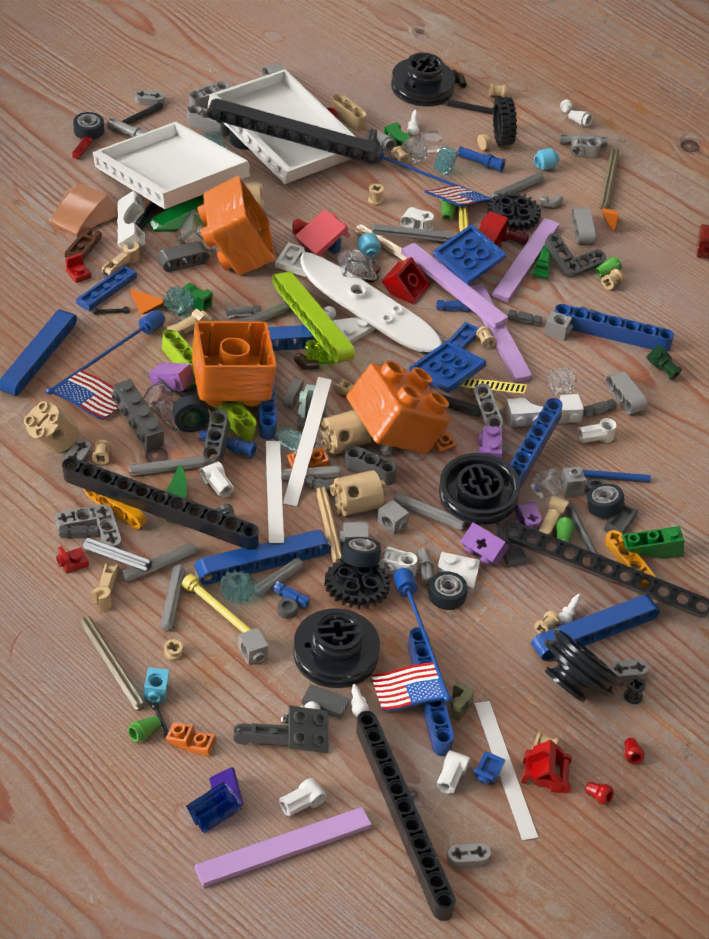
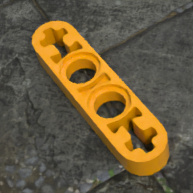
[84,489,147,529]
[605,530,656,589]

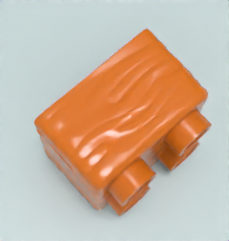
[198,175,276,275]
[192,321,277,406]
[346,360,451,454]

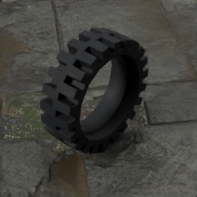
[492,97,517,145]

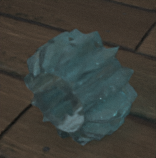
[434,146,458,175]
[163,285,194,316]
[220,569,254,604]

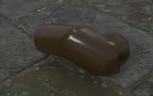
[452,70,467,88]
[294,353,319,370]

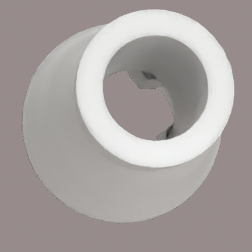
[568,110,592,127]

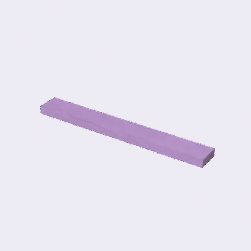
[492,218,559,303]
[401,243,508,328]
[470,284,532,383]
[195,807,371,888]

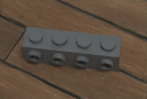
[112,379,164,451]

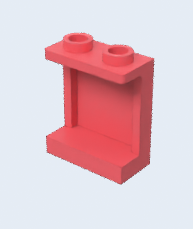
[295,209,350,259]

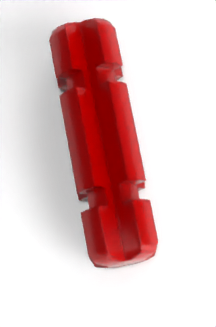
[72,136,92,159]

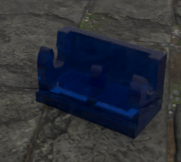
[186,781,242,833]

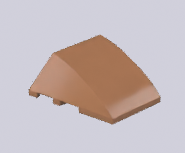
[50,182,118,236]

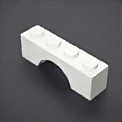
[117,191,145,250]
[505,394,584,427]

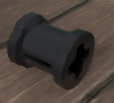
[624,677,646,704]

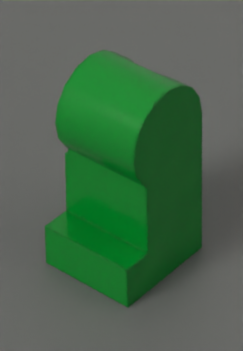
[384,122,410,151]
[177,283,213,311]

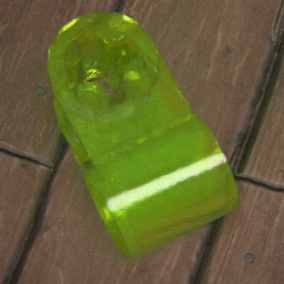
[304,340,335,364]

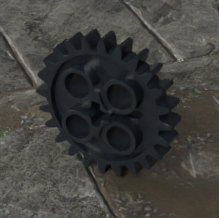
[487,192,541,231]
[324,559,390,609]

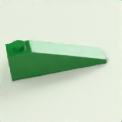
[148,195,206,232]

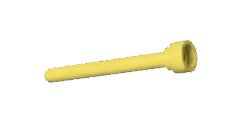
[181,574,252,633]

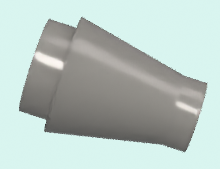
[376,132,396,152]

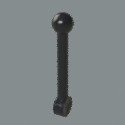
[92,306,130,315]
[151,702,169,738]

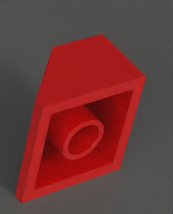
[381,257,431,304]

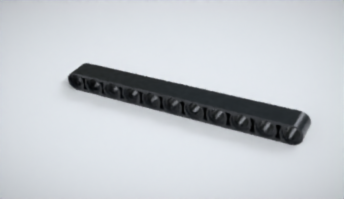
[207,98,381,164]
[62,457,259,550]
[505,522,709,618]
[356,711,456,921]

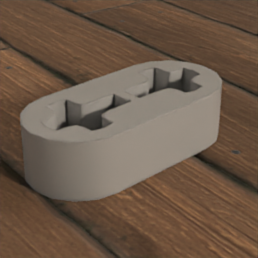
[135,90,164,106]
[284,378,304,408]
[65,439,91,462]
[610,660,649,682]
[447,843,491,869]

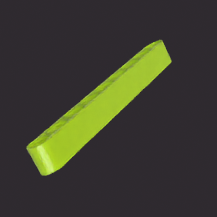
[272,271,355,363]
[161,329,257,441]

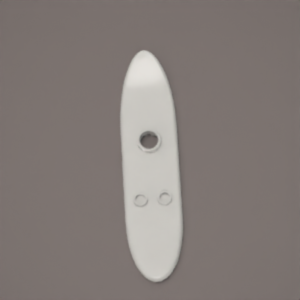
[301,252,442,352]

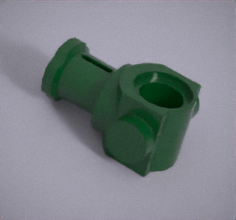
[646,344,682,380]

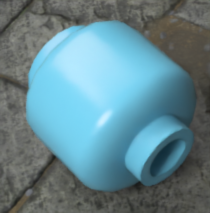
[534,148,559,171]
[357,233,381,258]

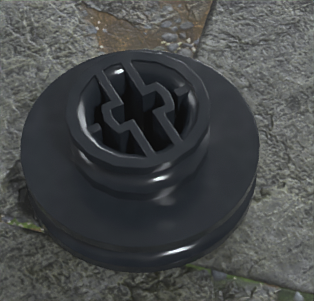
[391,52,455,106]
[439,453,520,525]
[293,608,380,688]
[544,628,624,703]

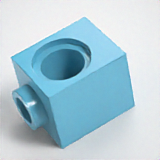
[144,667,169,703]

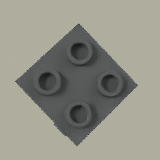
[283,705,328,753]

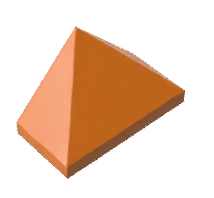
[602,208,620,233]
[131,289,169,314]

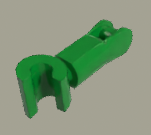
[532,245,552,279]

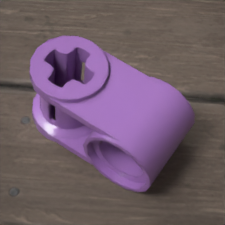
[515,502,542,538]

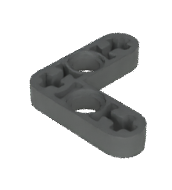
[545,233,606,277]

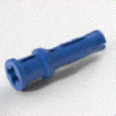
[457,146,506,172]
[199,429,257,459]

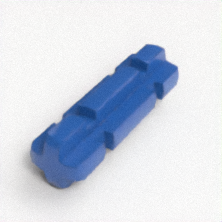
[436,300,470,312]
[273,581,310,608]

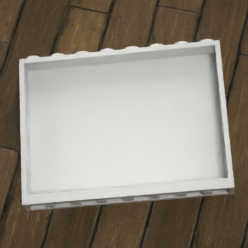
[208,69,355,184]
[93,122,250,209]

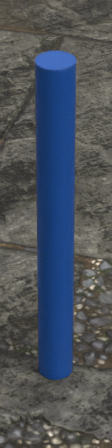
[583,470,651,482]

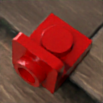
[65,253,91,283]
[56,546,89,574]

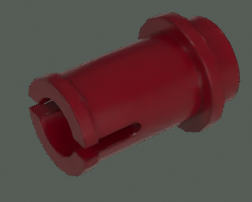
[506,229,529,245]

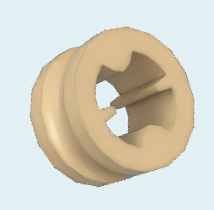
[164,639,183,661]

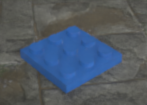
[433,224,506,285]
[409,341,487,394]

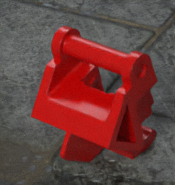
[522,739,572,793]

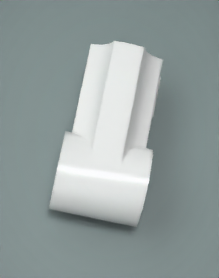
[578,418,616,443]
[200,462,234,498]
[436,750,470,794]
[279,778,327,817]

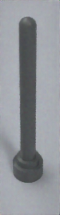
[566,500,607,570]

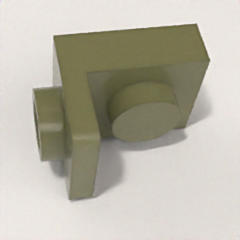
[451,682,474,721]

